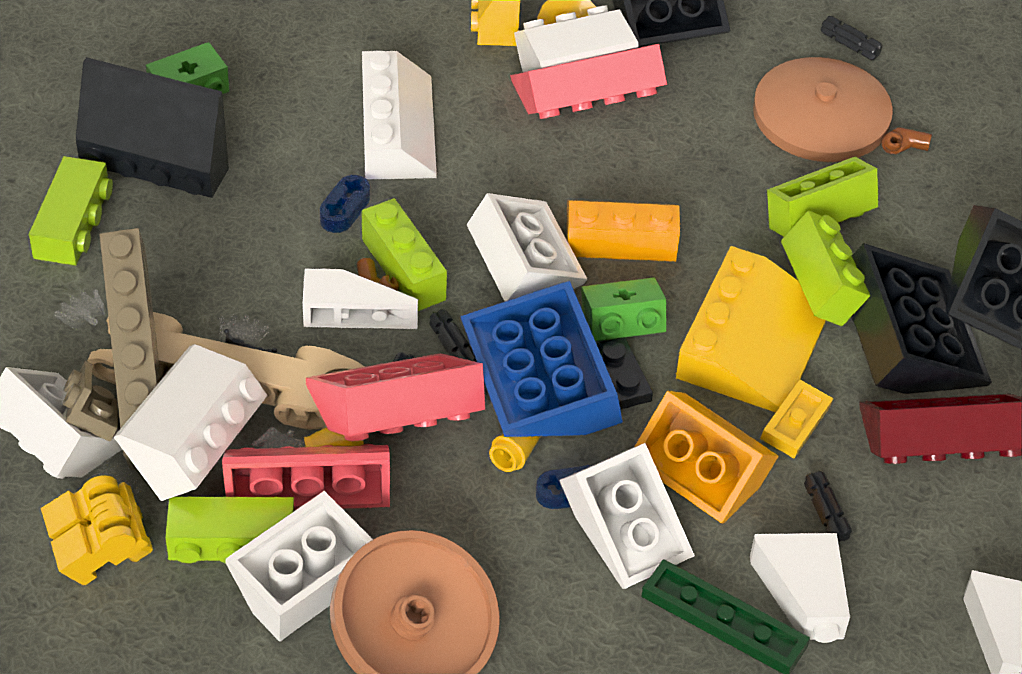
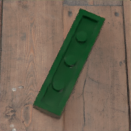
[641,559,810,674]

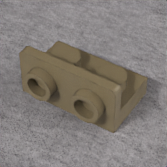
[62,361,118,442]

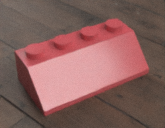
[510,44,667,119]
[306,353,485,441]
[222,444,390,510]

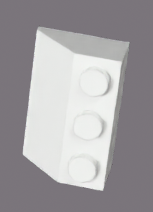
[514,5,639,72]
[467,193,587,302]
[0,367,122,479]
[226,491,373,642]

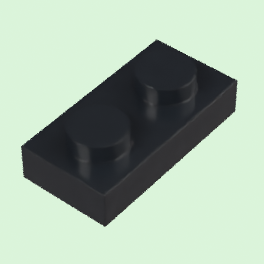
[596,337,653,410]

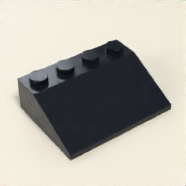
[76,57,229,198]
[945,205,1022,350]
[852,243,992,394]

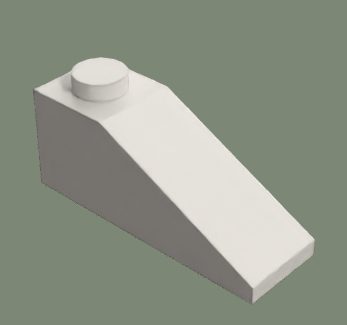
[302,268,418,329]

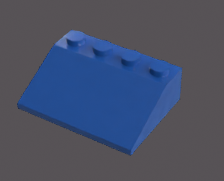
[460,281,623,437]

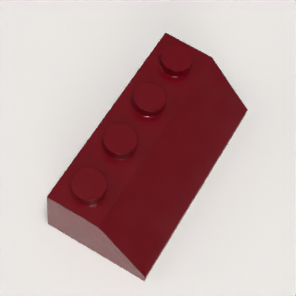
[859,393,1022,464]

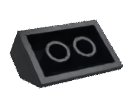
[613,0,731,48]

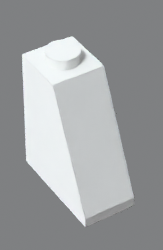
[750,533,850,643]
[963,570,1022,674]

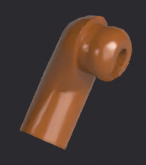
[882,127,932,155]
[357,258,399,291]

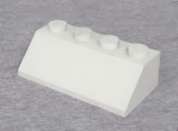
[362,51,437,179]
[114,344,267,501]

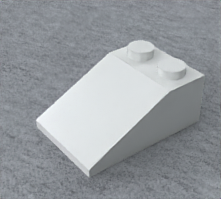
[559,443,695,589]

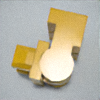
[41,475,153,586]

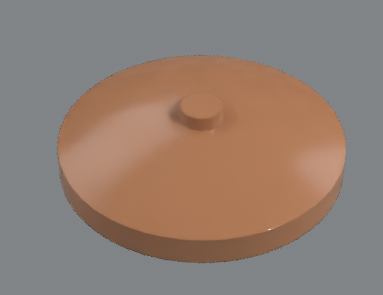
[753,57,893,162]
[330,530,500,674]

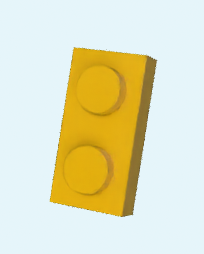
[760,380,834,458]

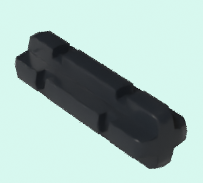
[821,16,883,60]
[429,309,476,362]
[804,471,852,542]

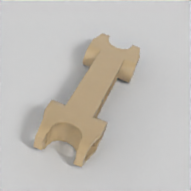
[87,312,365,430]

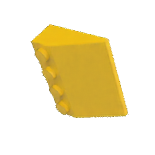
[676,246,826,413]

